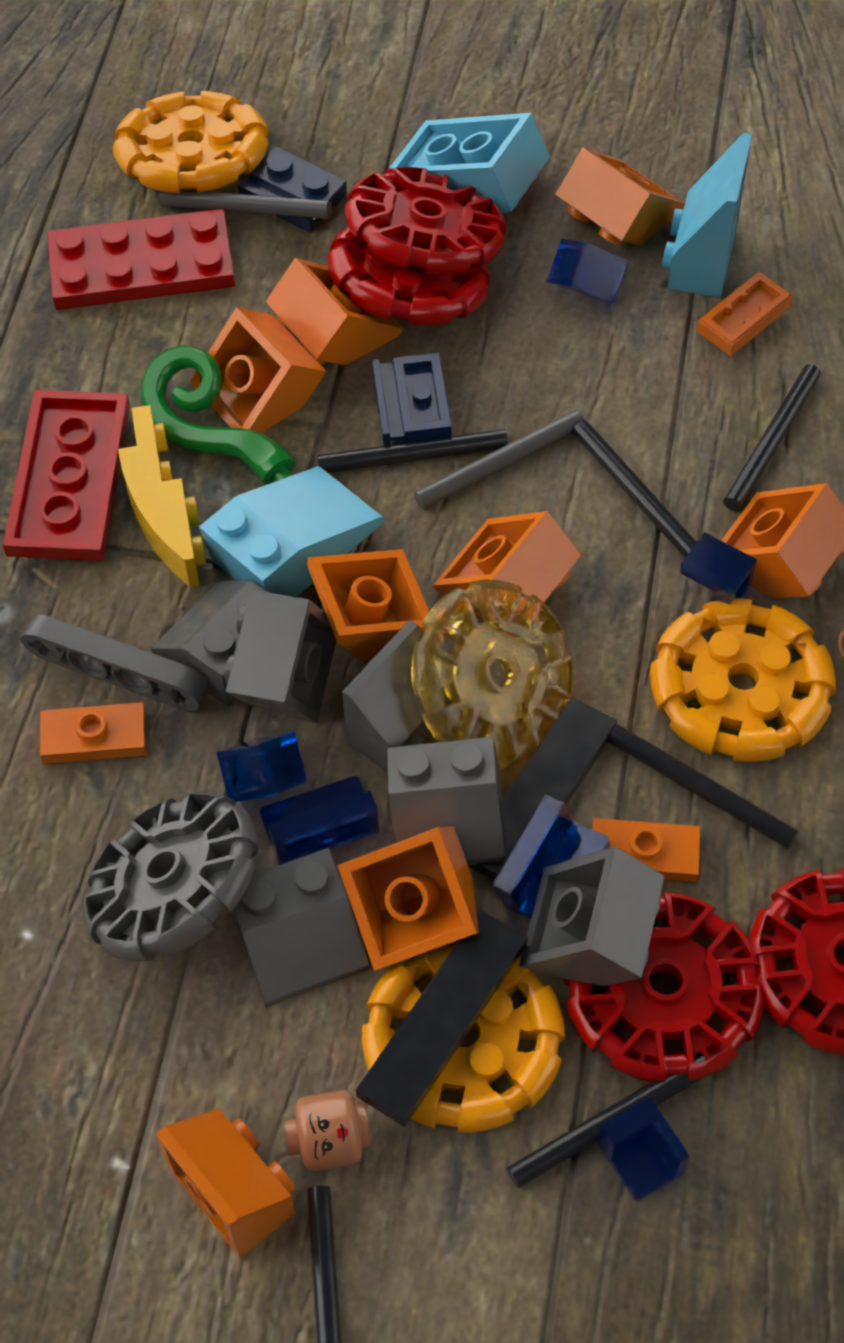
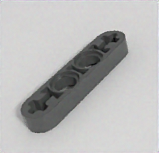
[21,615,210,711]

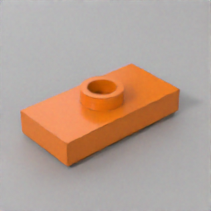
[696,271,793,357]
[40,702,147,764]
[590,818,700,883]

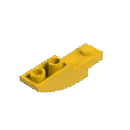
[118,405,206,587]

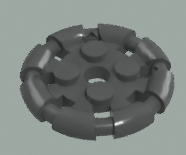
[83,792,259,961]

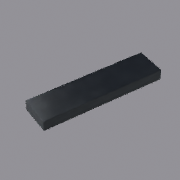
[468,697,617,890]
[356,910,528,1127]

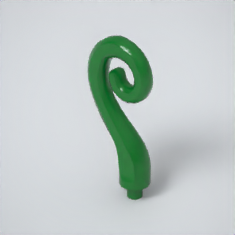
[141,345,295,485]

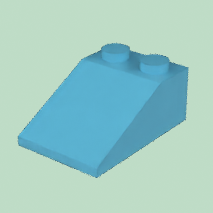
[390,113,550,214]
[662,133,752,298]
[199,466,384,597]

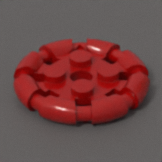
[345,167,506,275]
[327,226,490,326]
[749,867,844,1056]
[563,892,765,1082]

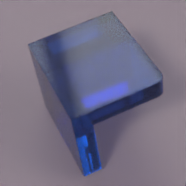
[546,238,628,303]
[680,532,757,605]
[216,731,306,802]
[598,1097,689,1201]

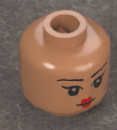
[284,1090,371,1172]

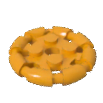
[113,91,269,194]
[650,598,836,762]
[361,940,565,1133]

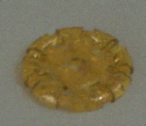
[411,579,574,768]

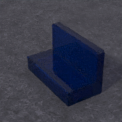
[259,776,379,865]
[493,795,611,919]

